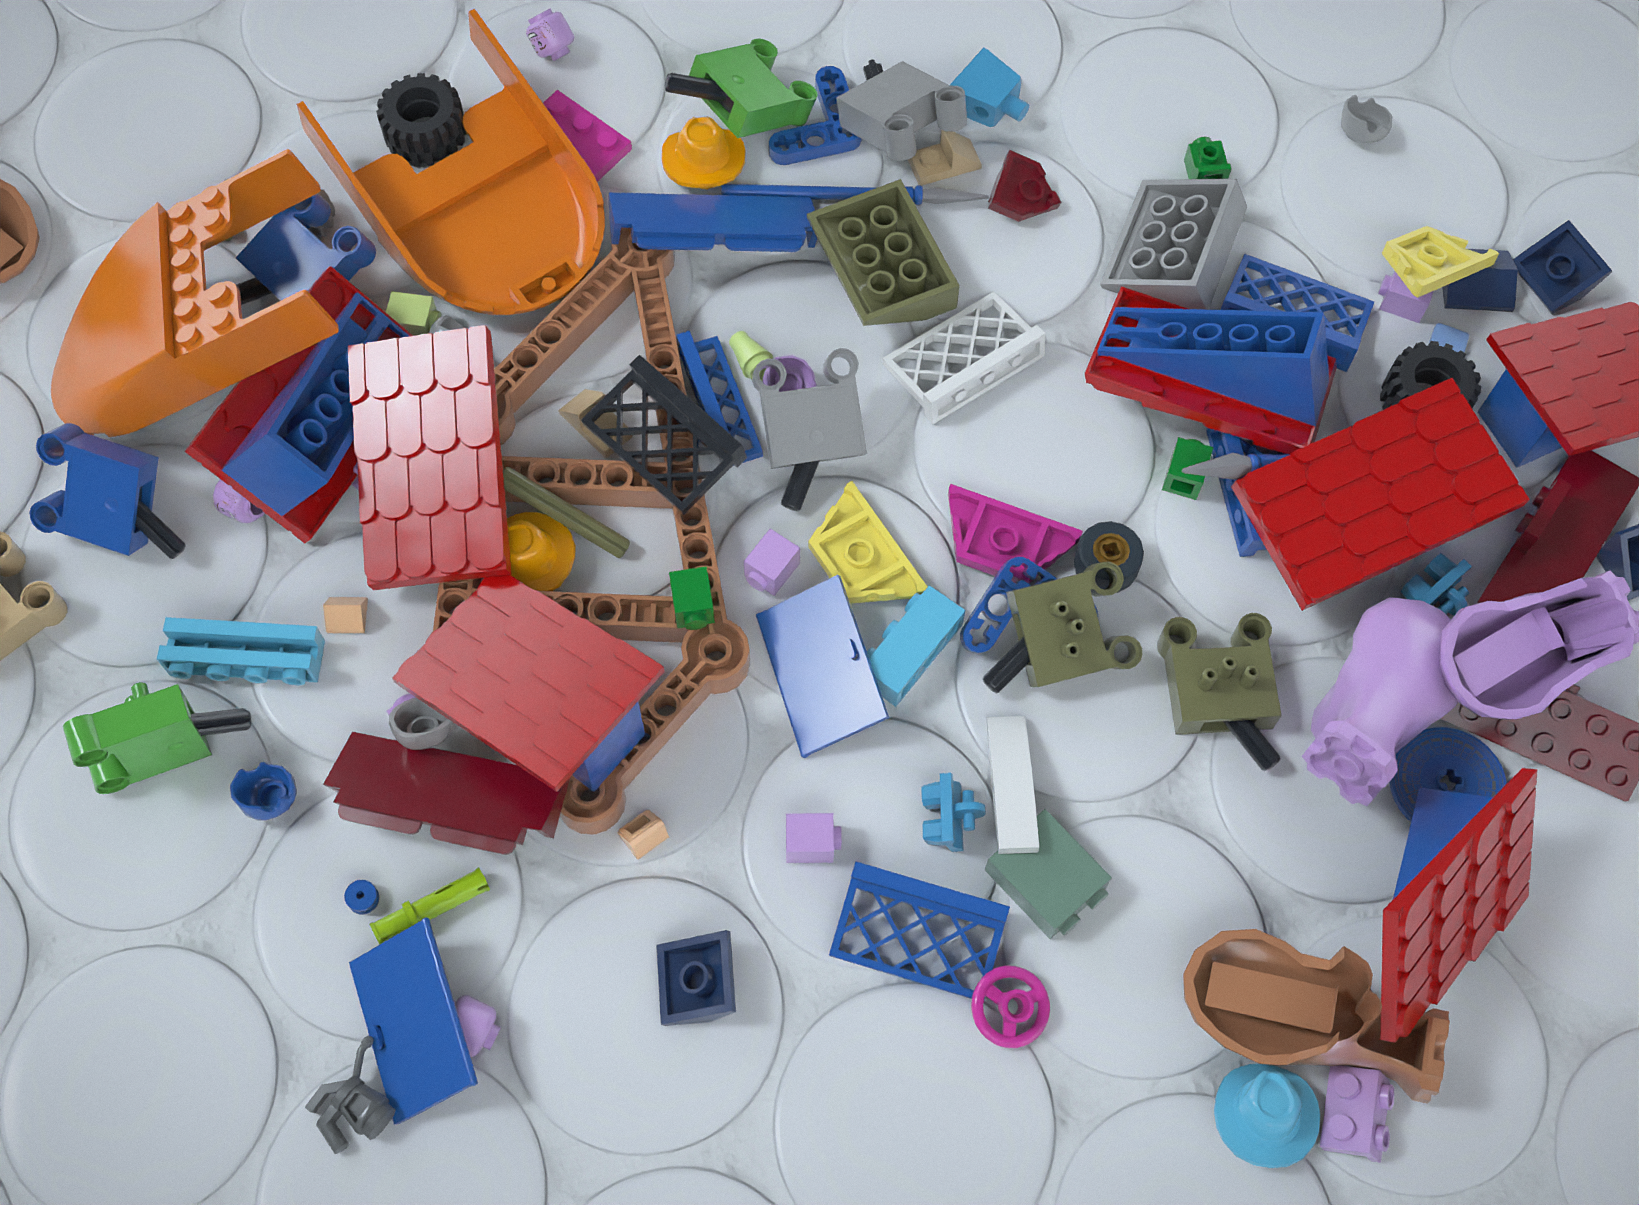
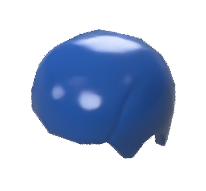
[230,762,297,821]

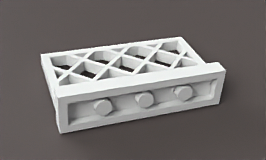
[882,292,1046,424]

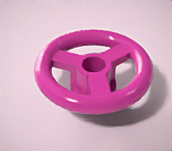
[971,965,1050,1048]

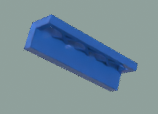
[676,331,763,466]

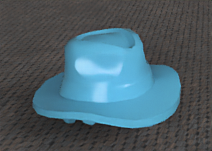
[1214,1064,1320,1168]

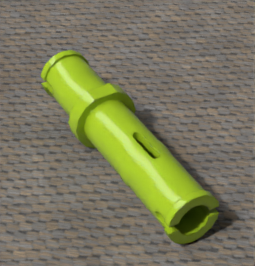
[369,867,490,945]

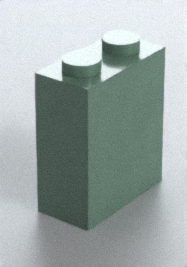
[985,809,1112,939]

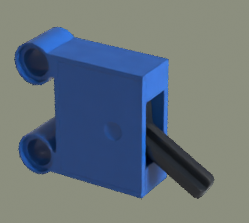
[236,193,376,305]
[29,423,186,559]

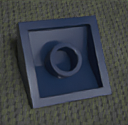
[1513,220,1612,314]
[1442,249,1518,312]
[656,930,736,1026]

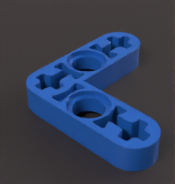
[769,66,862,165]
[960,557,1098,653]

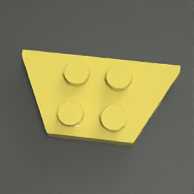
[1382,226,1499,298]
[808,481,927,604]

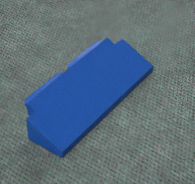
[608,192,817,252]

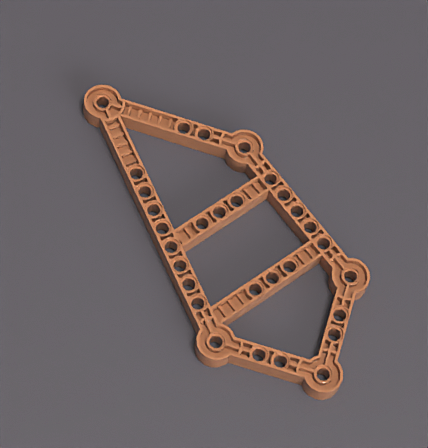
[433,228,750,835]

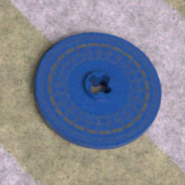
[1389,727,1507,822]

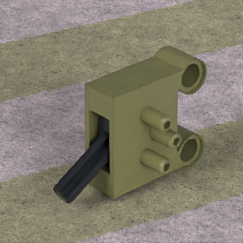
[982,562,1143,694]
[1157,613,1282,771]

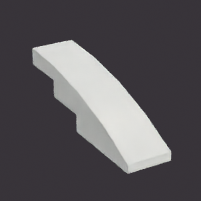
[986,716,1039,854]

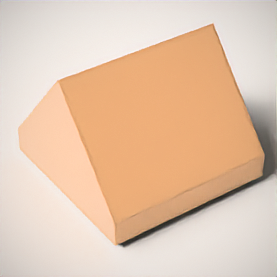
[323,597,368,633]
[617,810,669,860]

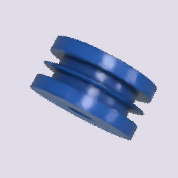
[344,880,379,915]

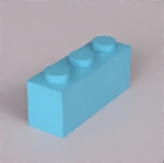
[867,585,966,707]

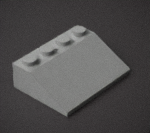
[1100,179,1247,310]

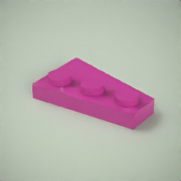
[543,90,632,182]

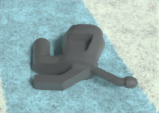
[305,1036,396,1154]

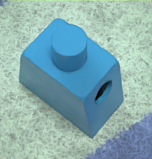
[950,47,1030,127]

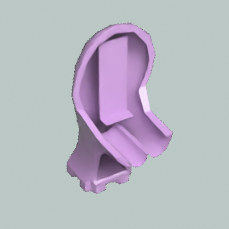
[1439,571,1639,720]
[1302,597,1459,806]

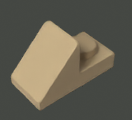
[908,130,982,186]
[558,389,633,458]

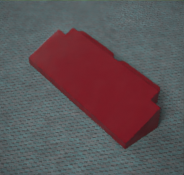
[323,731,570,855]

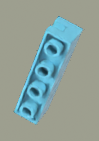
[157,617,325,686]

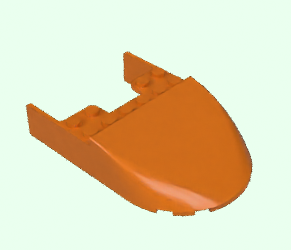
[296,9,605,315]
[51,149,339,437]

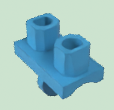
[1400,553,1472,616]
[921,772,986,852]

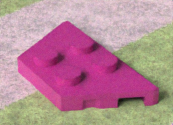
[948,484,1083,584]

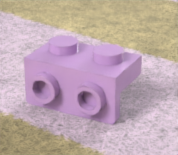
[1320,1066,1394,1163]

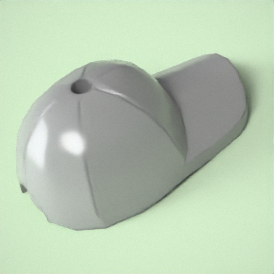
[389,698,454,750]

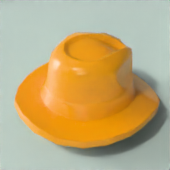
[661,116,746,190]
[507,512,576,591]

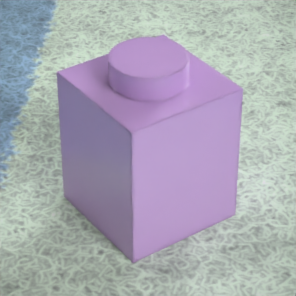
[1378,271,1434,323]
[744,529,800,596]
[786,813,842,863]

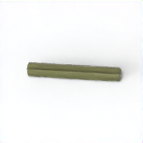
[503,467,630,558]

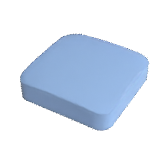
[1429,323,1469,352]

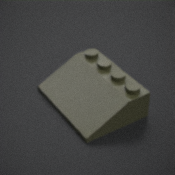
[807,179,960,326]

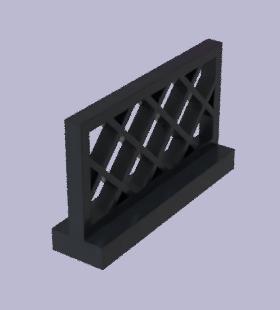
[581,354,747,515]

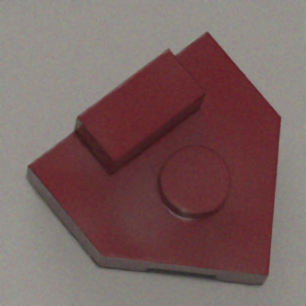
[988,150,1062,222]

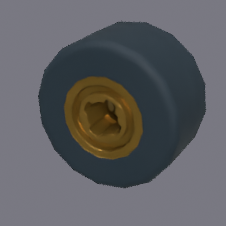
[1074,521,1144,593]

